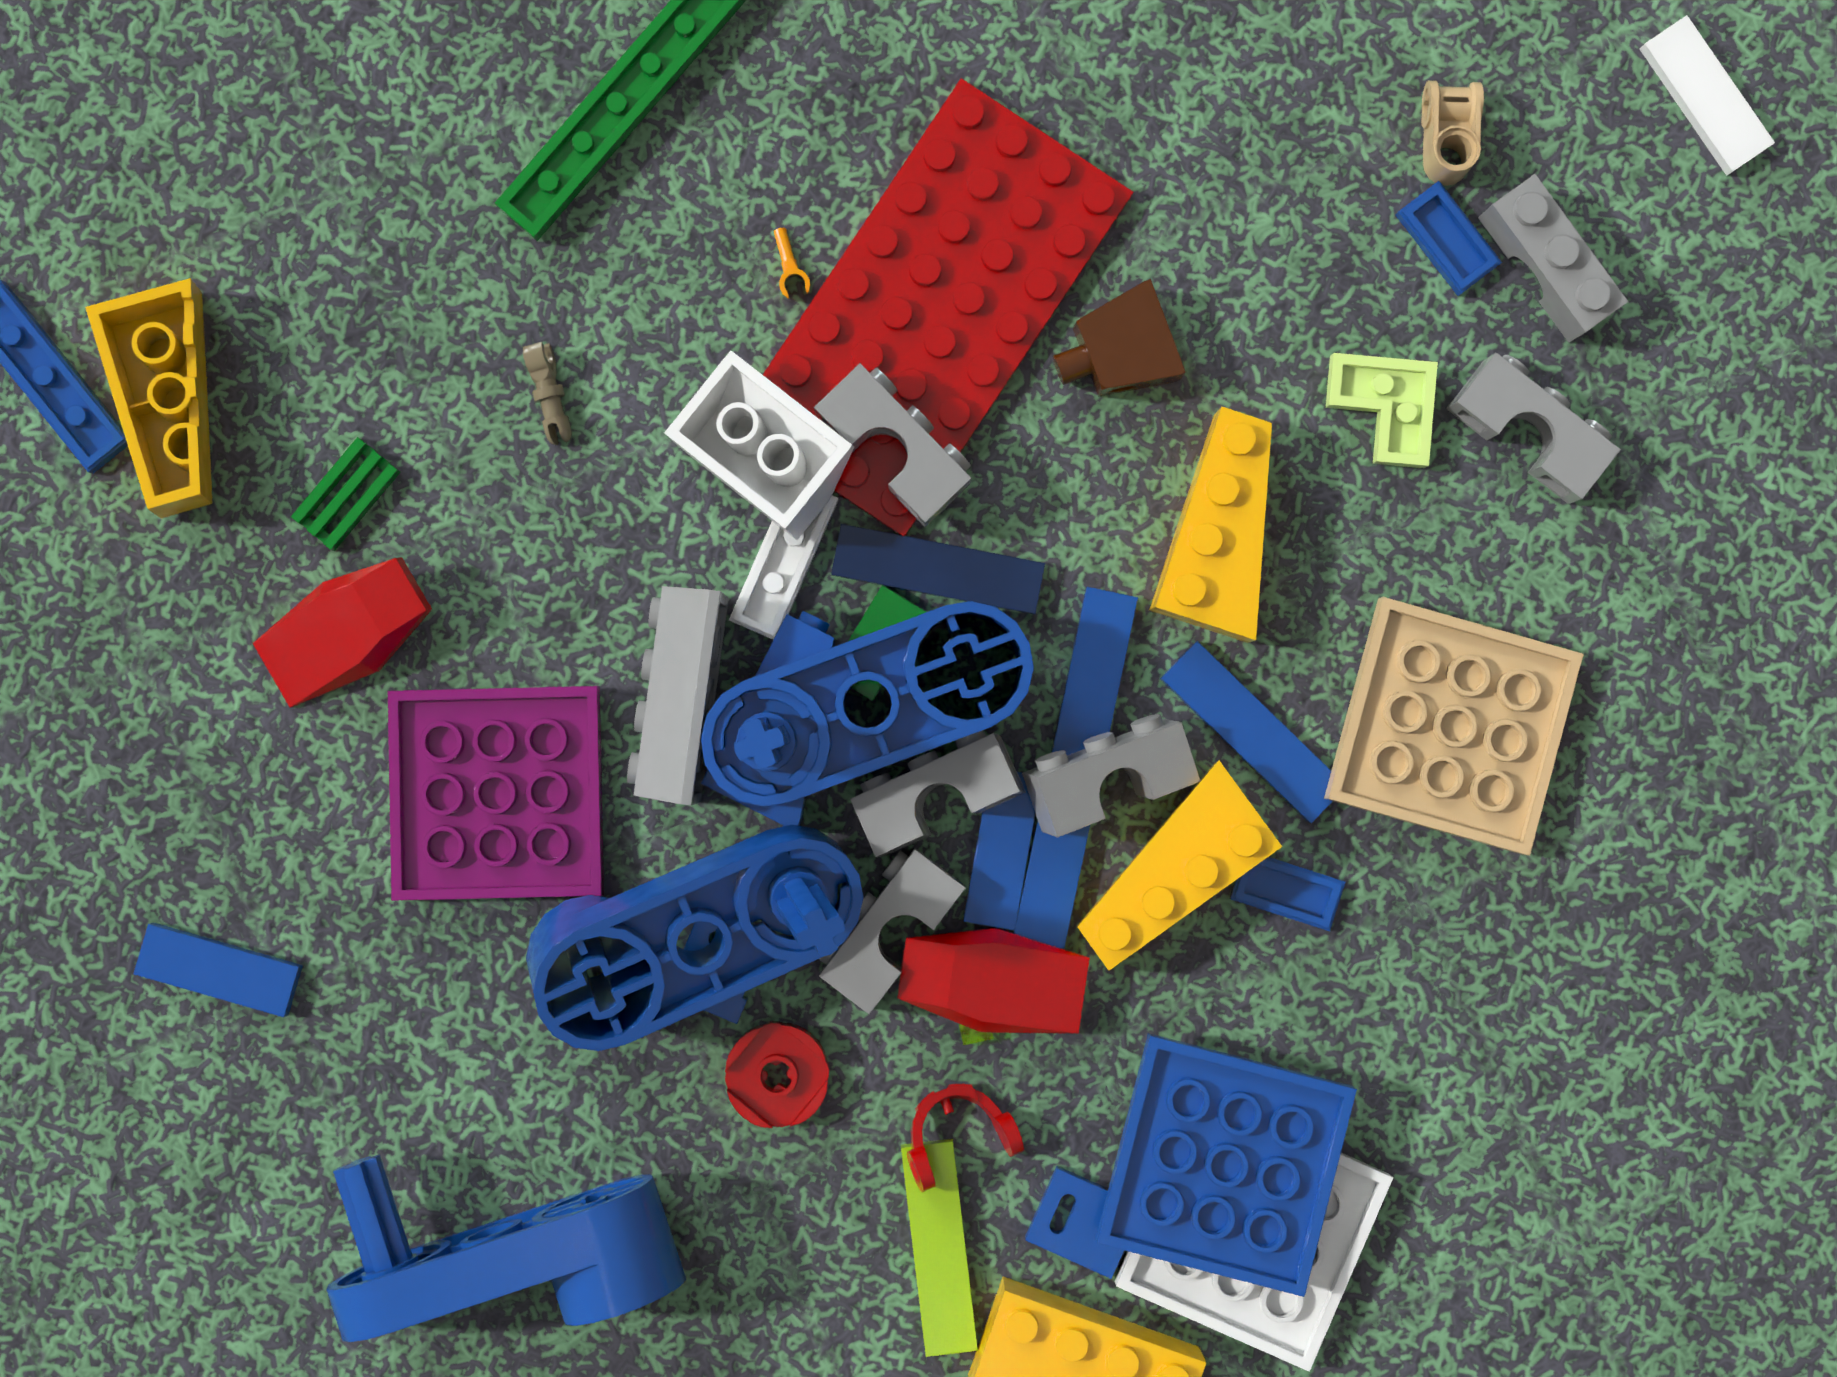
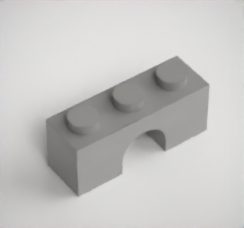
[1478,174,1628,343]
[1446,353,1621,504]
[814,363,971,527]
[1022,714,1201,838]
[850,730,1026,857]
[819,847,965,1014]

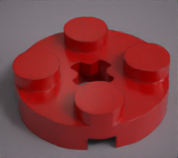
[725,1021,830,1128]

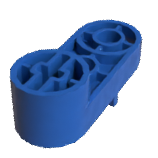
[701,601,1034,807]
[526,824,863,1051]
[326,1154,686,1342]

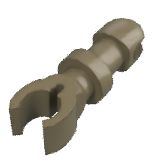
[523,341,572,445]

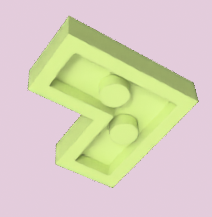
[1326,353,1438,468]

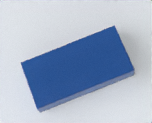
[1395,181,1502,296]
[1229,857,1346,931]

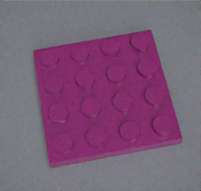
[388,686,604,901]

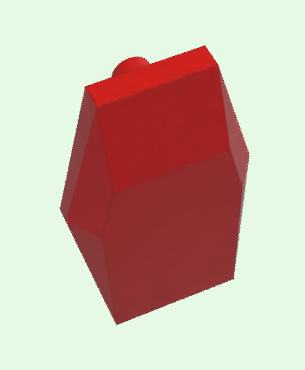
[253,557,432,708]
[897,928,1090,1034]

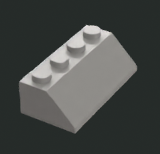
[627,586,729,806]

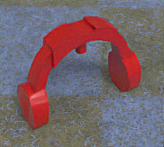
[907,1084,1024,1192]

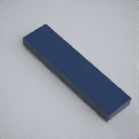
[831,524,1045,615]

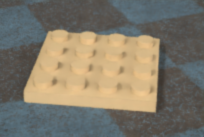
[1324,597,1583,856]

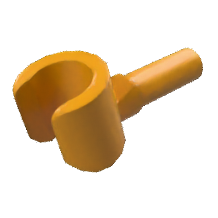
[774,227,810,299]

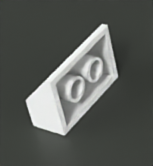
[664,350,854,540]

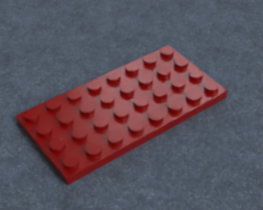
[763,78,1133,536]

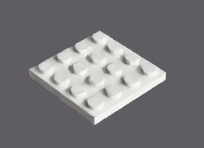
[1114,1153,1393,1372]

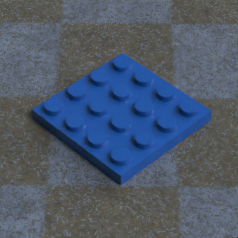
[1096,1033,1357,1297]

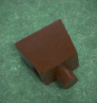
[1053,279,1186,397]

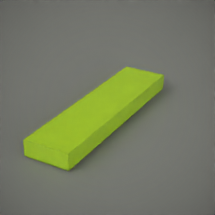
[901,1139,978,1357]

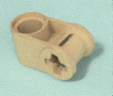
[1421,80,1484,186]

